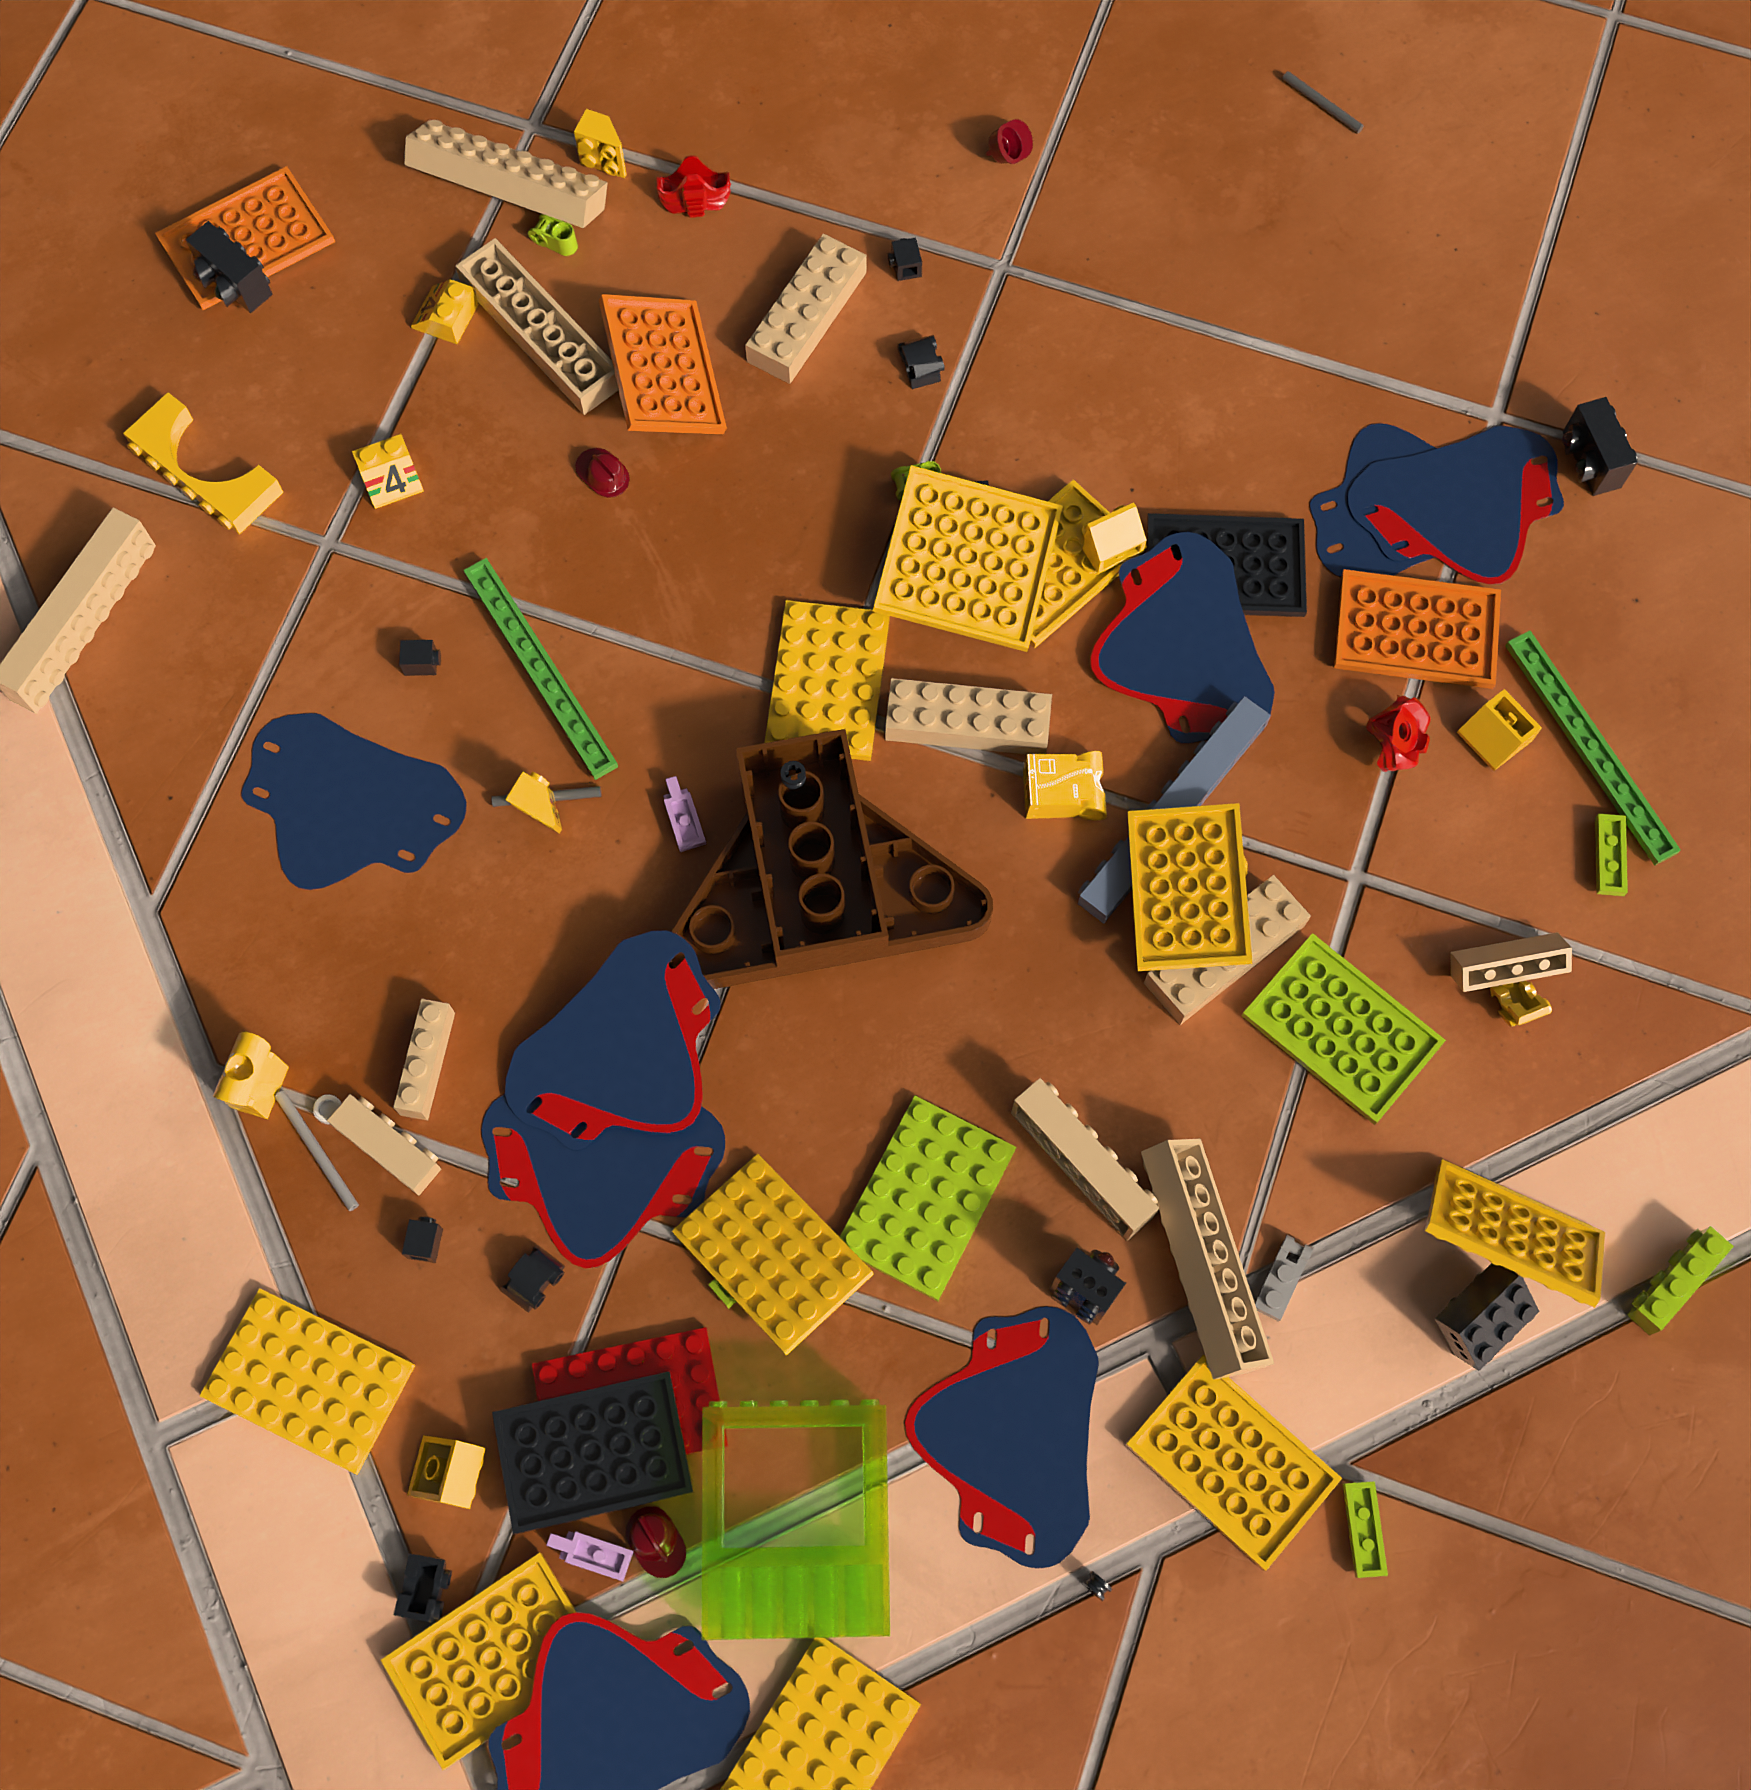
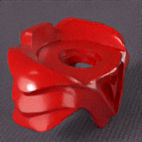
[656,155,731,218]
[1366,695,1431,772]

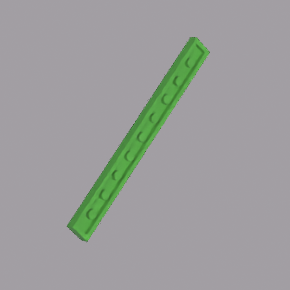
[464,558,618,780]
[1506,630,1681,866]

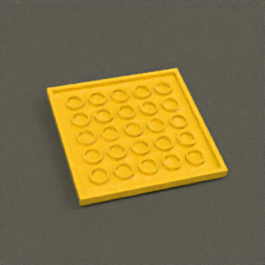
[873,465,1063,652]

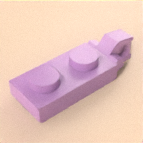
[664,776,706,852]
[547,1531,634,1582]

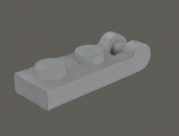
[1255,1235,1313,1322]

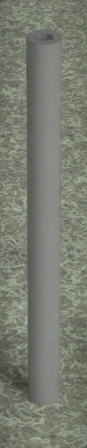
[274,1090,359,1211]

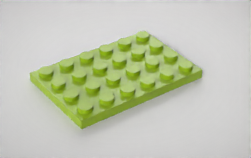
[1241,933,1446,1125]
[840,1096,1016,1301]

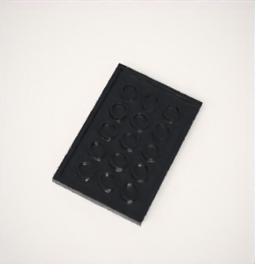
[1147,513,1307,617]
[492,1371,694,1535]

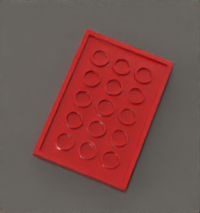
[532,1327,728,1455]

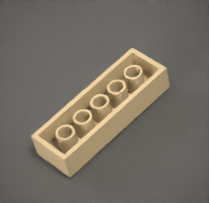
[745,234,866,384]
[885,678,1052,754]
[1144,875,1311,1025]
[1011,1078,1159,1241]

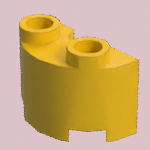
[1490,980,1552,1027]

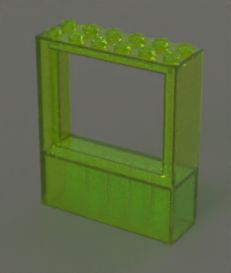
[702,1399,890,1640]

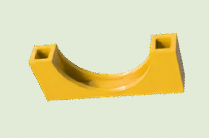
[123,392,284,534]

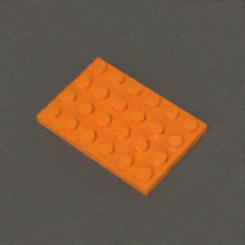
[155,166,335,310]
[599,294,727,434]
[1334,569,1501,689]

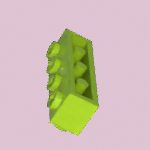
[1627,1226,1734,1335]

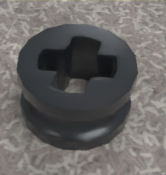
[781,761,806,789]
[1082,1571,1112,1601]

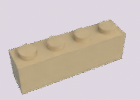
[1451,932,1572,992]
[394,999,455,1120]
[327,1094,441,1196]

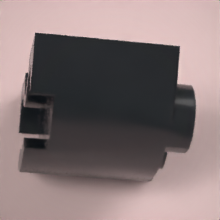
[897,335,945,389]
[501,1245,565,1313]
[393,1553,452,1622]

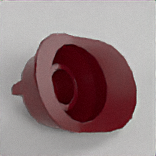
[986,119,1033,164]
[575,448,630,498]
[626,1507,686,1578]

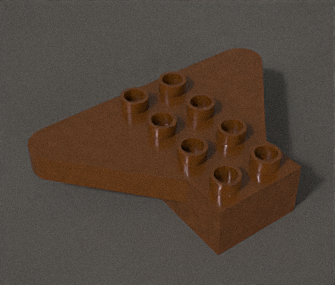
[669,729,993,989]

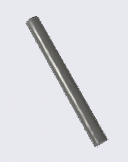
[1282,71,1364,134]
[492,786,602,807]

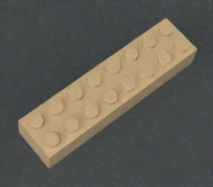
[405,120,607,228]
[456,238,619,415]
[0,507,156,714]
[1141,1139,1274,1380]

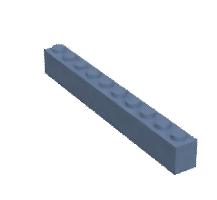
[1078,697,1271,924]

